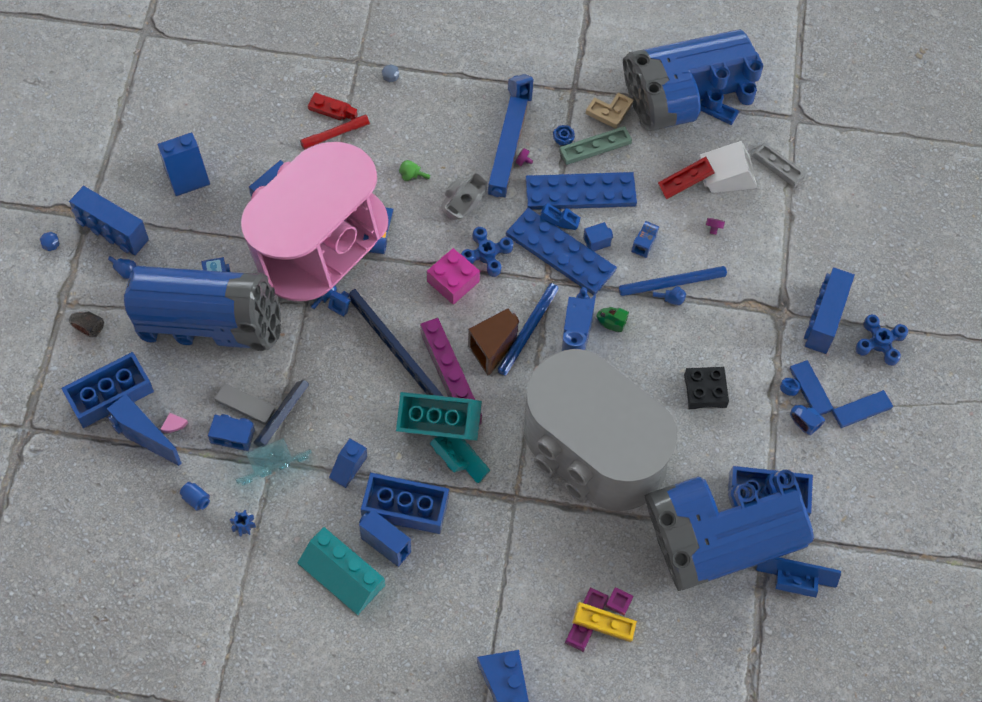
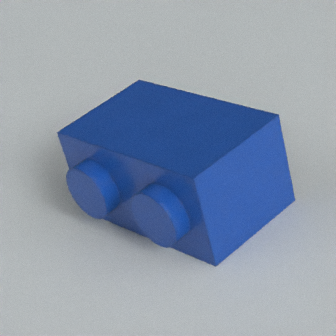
[208,414,255,451]

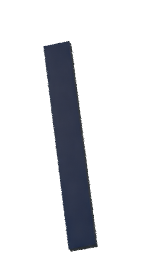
[349,289,443,396]

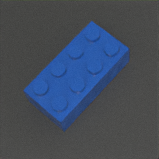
[69,185,149,256]
[803,267,855,354]
[61,352,154,428]
[361,472,449,534]

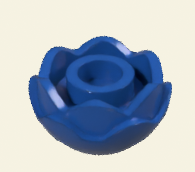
[553,125,575,146]

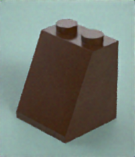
[468,308,519,376]

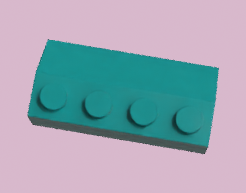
[297,527,385,616]

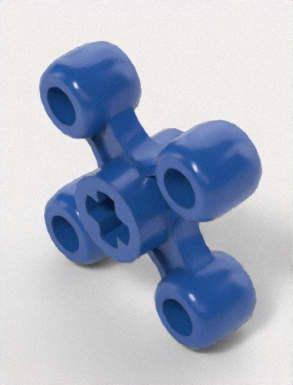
[461,227,513,277]
[856,314,908,366]

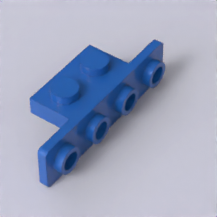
[756,557,841,598]

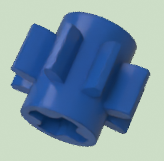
[230,510,256,537]

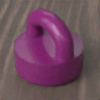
[515,148,533,166]

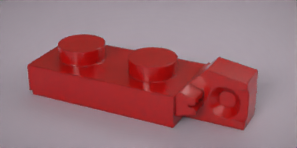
[308,92,358,121]

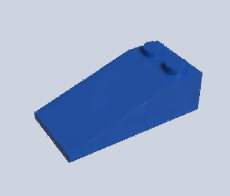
[107,394,182,466]

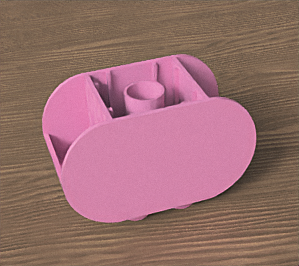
[241,142,388,301]

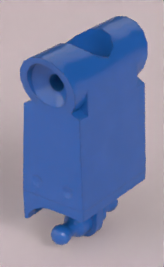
[561,287,596,351]

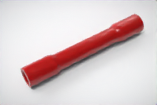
[300,114,370,150]

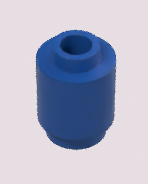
[180,482,210,511]

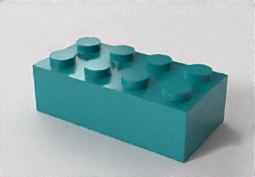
[396,392,482,441]

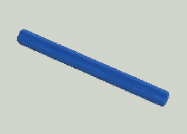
[619,266,727,296]
[498,283,558,376]

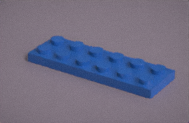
[525,172,637,210]
[506,208,617,295]

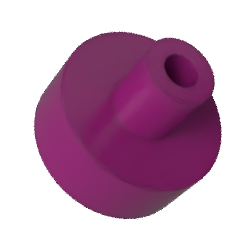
[706,218,725,235]

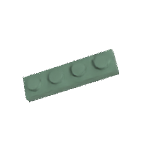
[559,126,632,165]

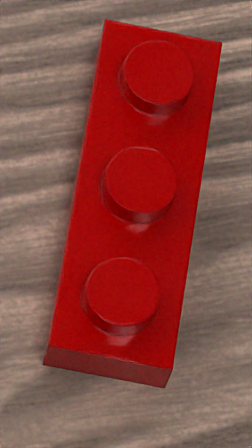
[658,156,715,199]

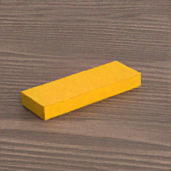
[572,602,637,642]

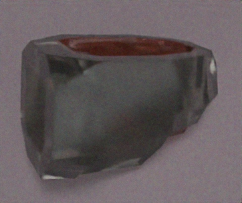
[69,311,104,337]

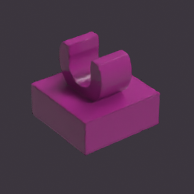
[606,587,634,616]

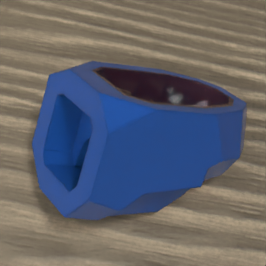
[790,405,825,435]

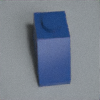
[508,74,534,101]
[329,438,368,488]

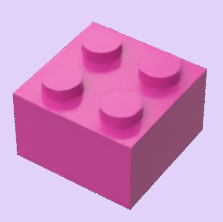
[427,248,480,305]

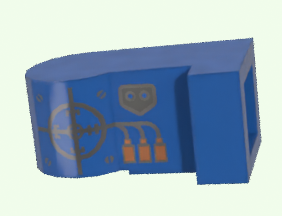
[631,221,660,258]

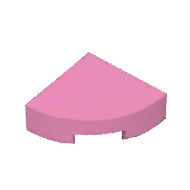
[161,413,188,433]

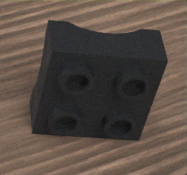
[684,367,729,410]

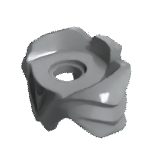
[442,172,487,220]

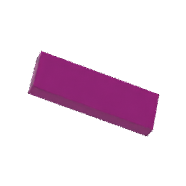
[565,587,609,652]

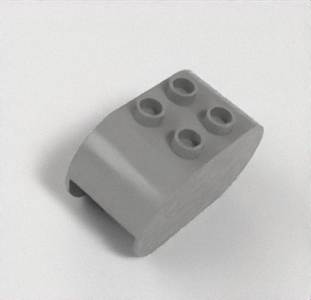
[523,349,677,511]

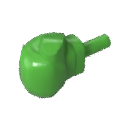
[399,160,431,181]

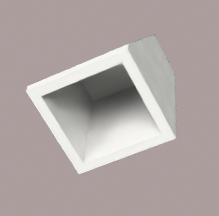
[700,141,758,193]

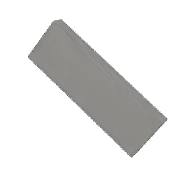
[752,142,806,187]
[214,383,276,425]

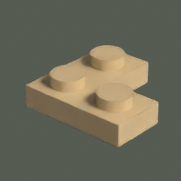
[585,93,633,129]

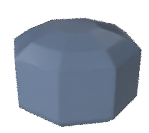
[382,64,399,83]

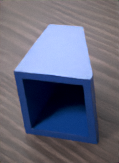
[157,132,210,196]

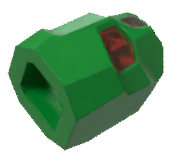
[596,307,629,332]

